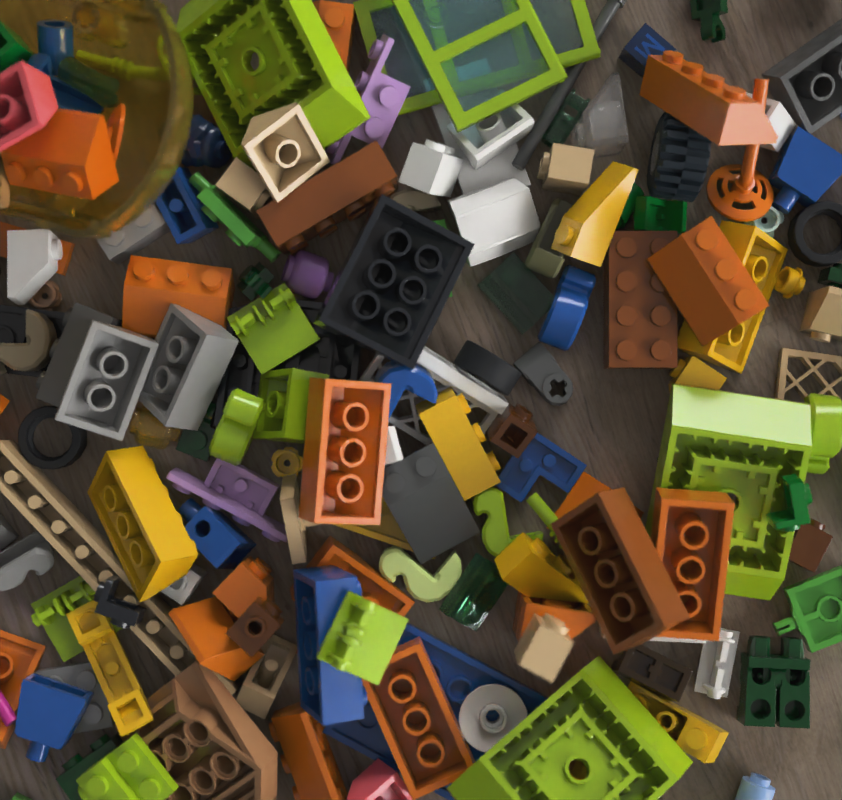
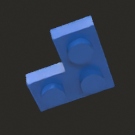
[495,433,587,503]

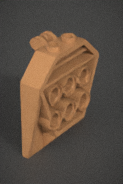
[114,660,278,800]

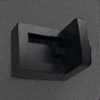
[94,575,146,628]

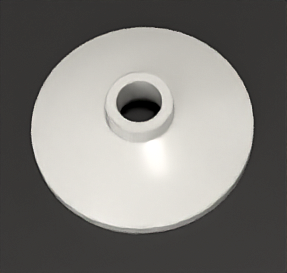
[459,684,527,753]

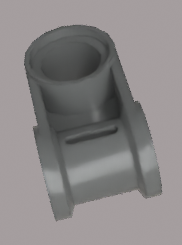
[513,342,573,406]

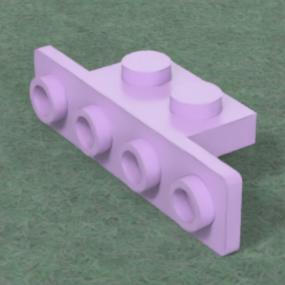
[326,34,411,165]
[166,458,288,542]

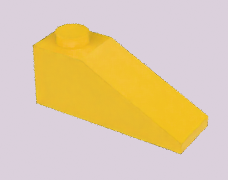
[551,161,639,267]

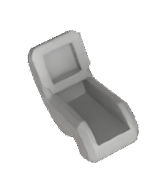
[0,532,54,591]

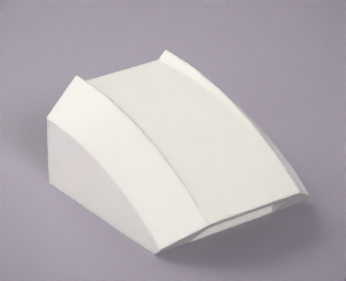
[447,178,541,267]

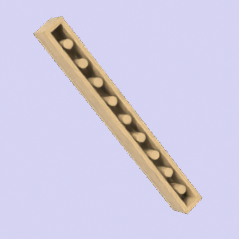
[0,440,242,695]

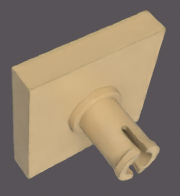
[280,474,322,565]

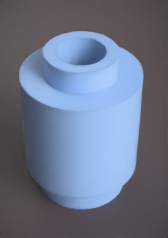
[735,772,776,800]

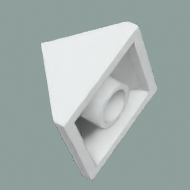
[446,89,535,170]

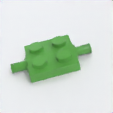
[188,172,281,263]
[772,565,842,653]

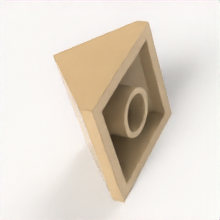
[241,103,330,203]

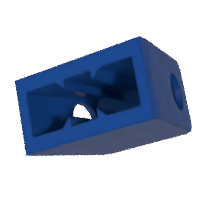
[768,126,842,215]
[178,498,257,569]
[15,673,94,762]

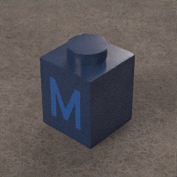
[618,23,676,78]

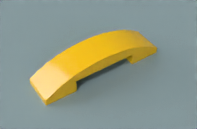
[66,600,154,737]

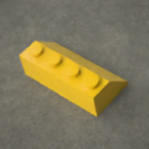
[678,220,788,374]
[87,445,198,602]

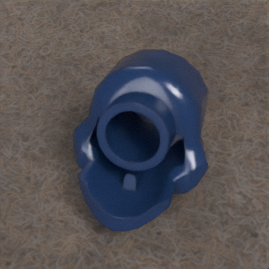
[161,114,232,169]

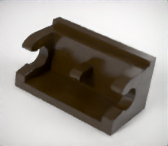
[611,644,693,702]

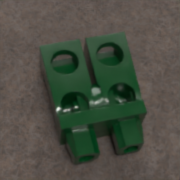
[736,635,810,728]

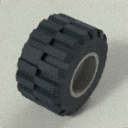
[647,112,711,203]

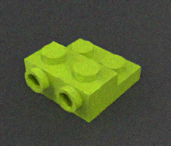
[76,732,179,800]

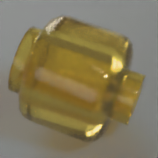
[129,405,181,450]

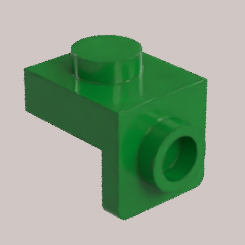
[633,196,687,234]
[766,473,813,532]

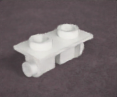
[694,628,740,699]

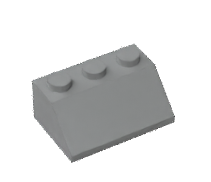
[138,303,239,431]
[54,320,159,441]

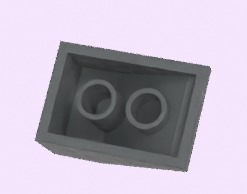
[382,442,480,564]

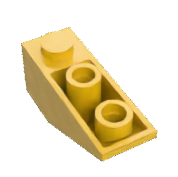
[494,532,589,604]
[628,681,729,763]

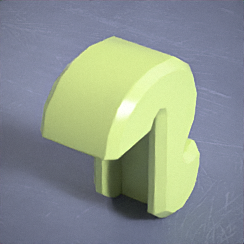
[379,546,462,603]

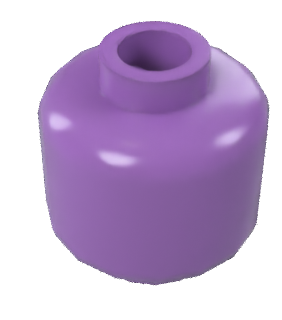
[281,250,334,299]

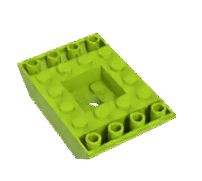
[174,0,371,172]
[645,383,812,601]
[446,656,693,800]

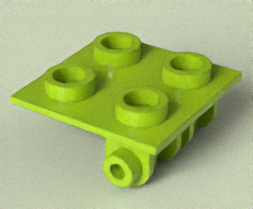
[226,282,320,375]
[31,576,123,662]
[316,591,409,685]

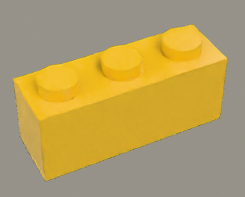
[415,387,501,501]

